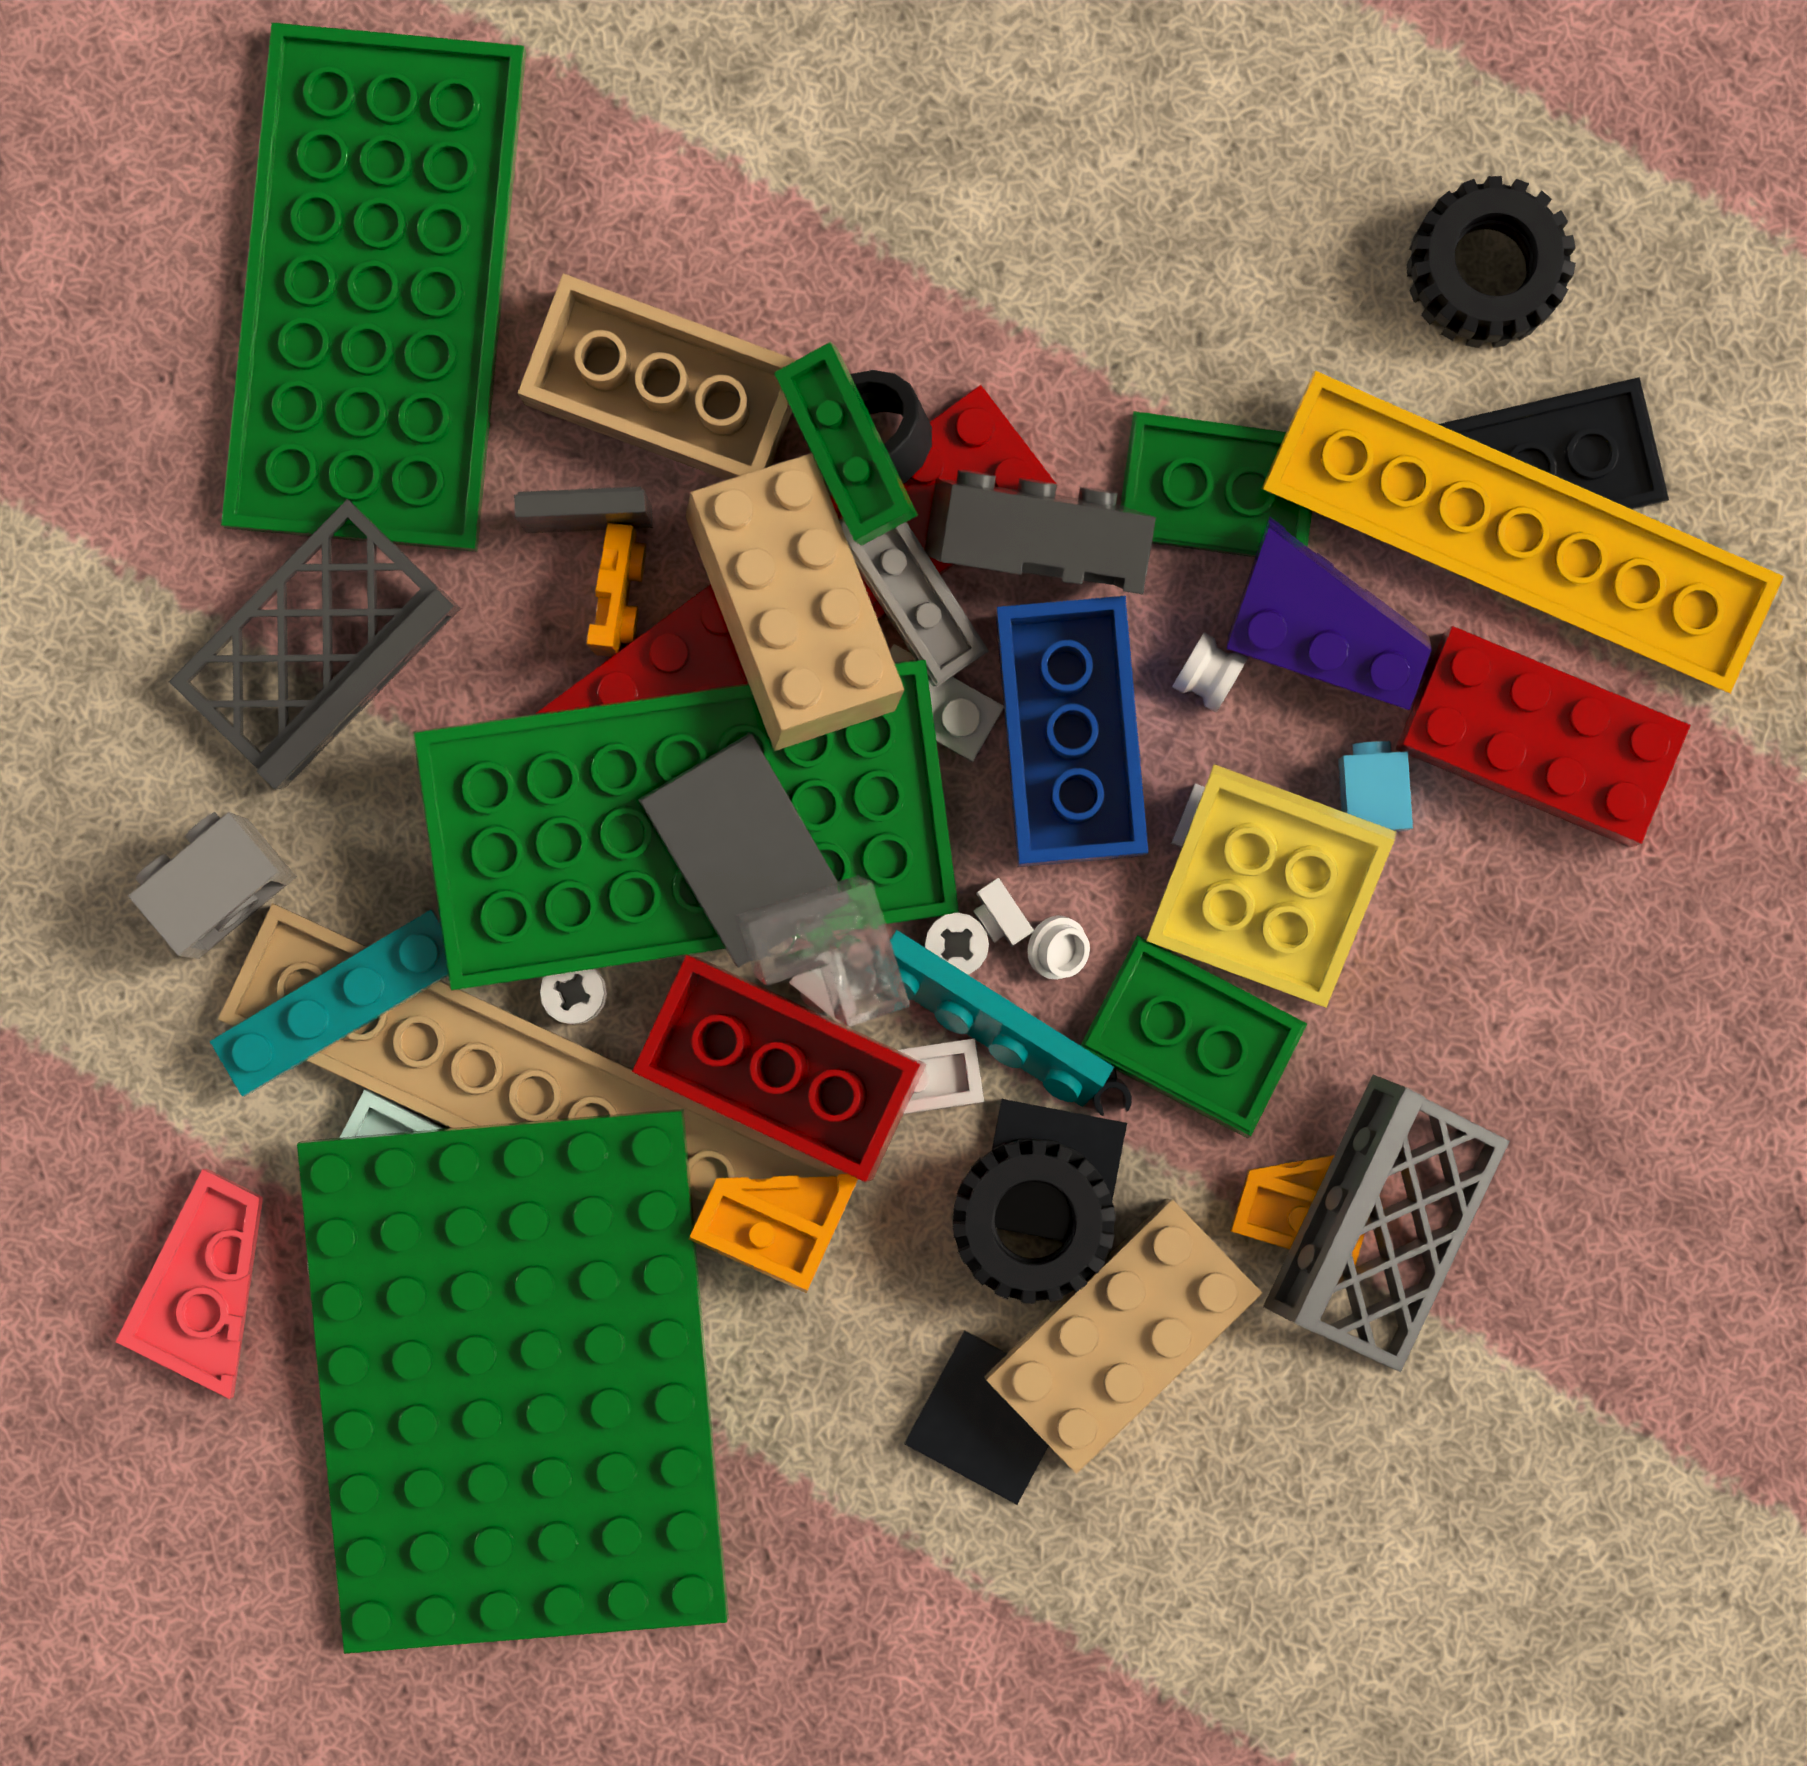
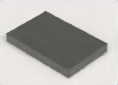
[638,734,849,968]

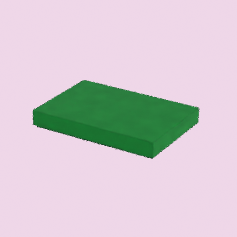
[1120,411,1312,557]
[1080,935,1307,1139]

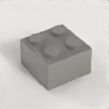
[128,812,297,959]

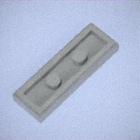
[839,517,989,687]

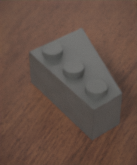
[925,470,1156,595]

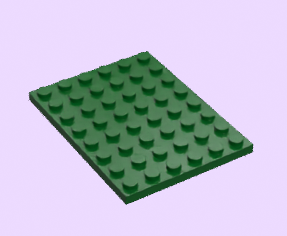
[297,1109,729,1654]

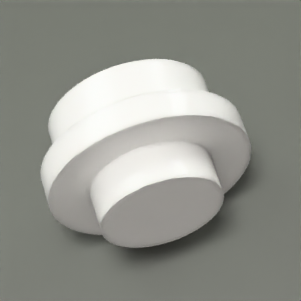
[1027,915,1090,980]

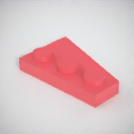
[115,1168,263,1399]

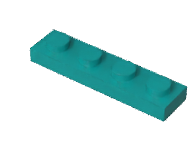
[209,909,448,1097]
[867,930,1114,1107]

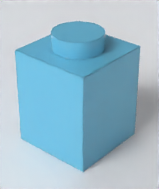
[1338,741,1413,832]

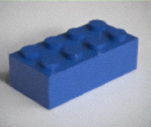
[996,596,1149,867]

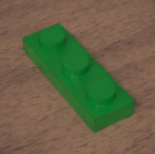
[774,342,918,546]

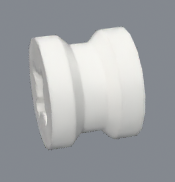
[1172,632,1248,713]
[925,913,989,975]
[540,969,607,1025]

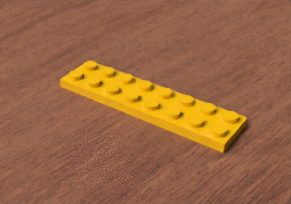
[1261,371,1784,694]

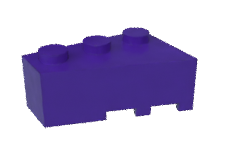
[1226,516,1431,710]

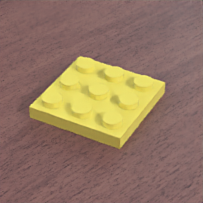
[1146,764,1396,1008]

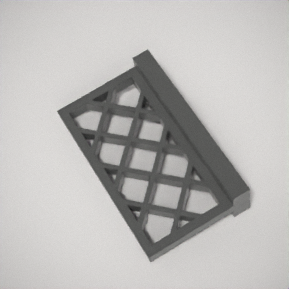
[169,499,462,789]
[1263,1074,1510,1372]

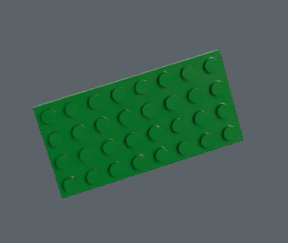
[221,22,526,552]
[412,659,959,991]

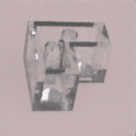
[736,875,910,1027]

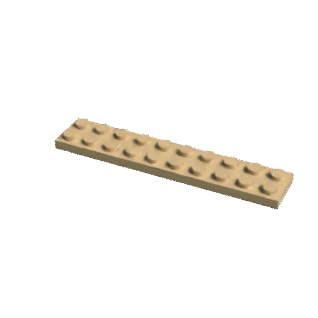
[218,903,847,1226]

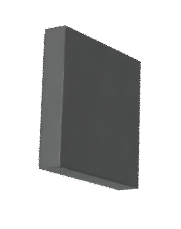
[514,487,653,533]

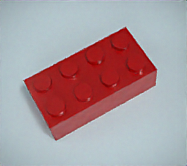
[1395,626,1691,847]
[632,954,927,1182]

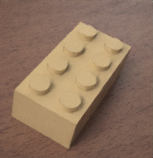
[518,273,796,480]
[685,453,904,751]
[984,1198,1263,1474]

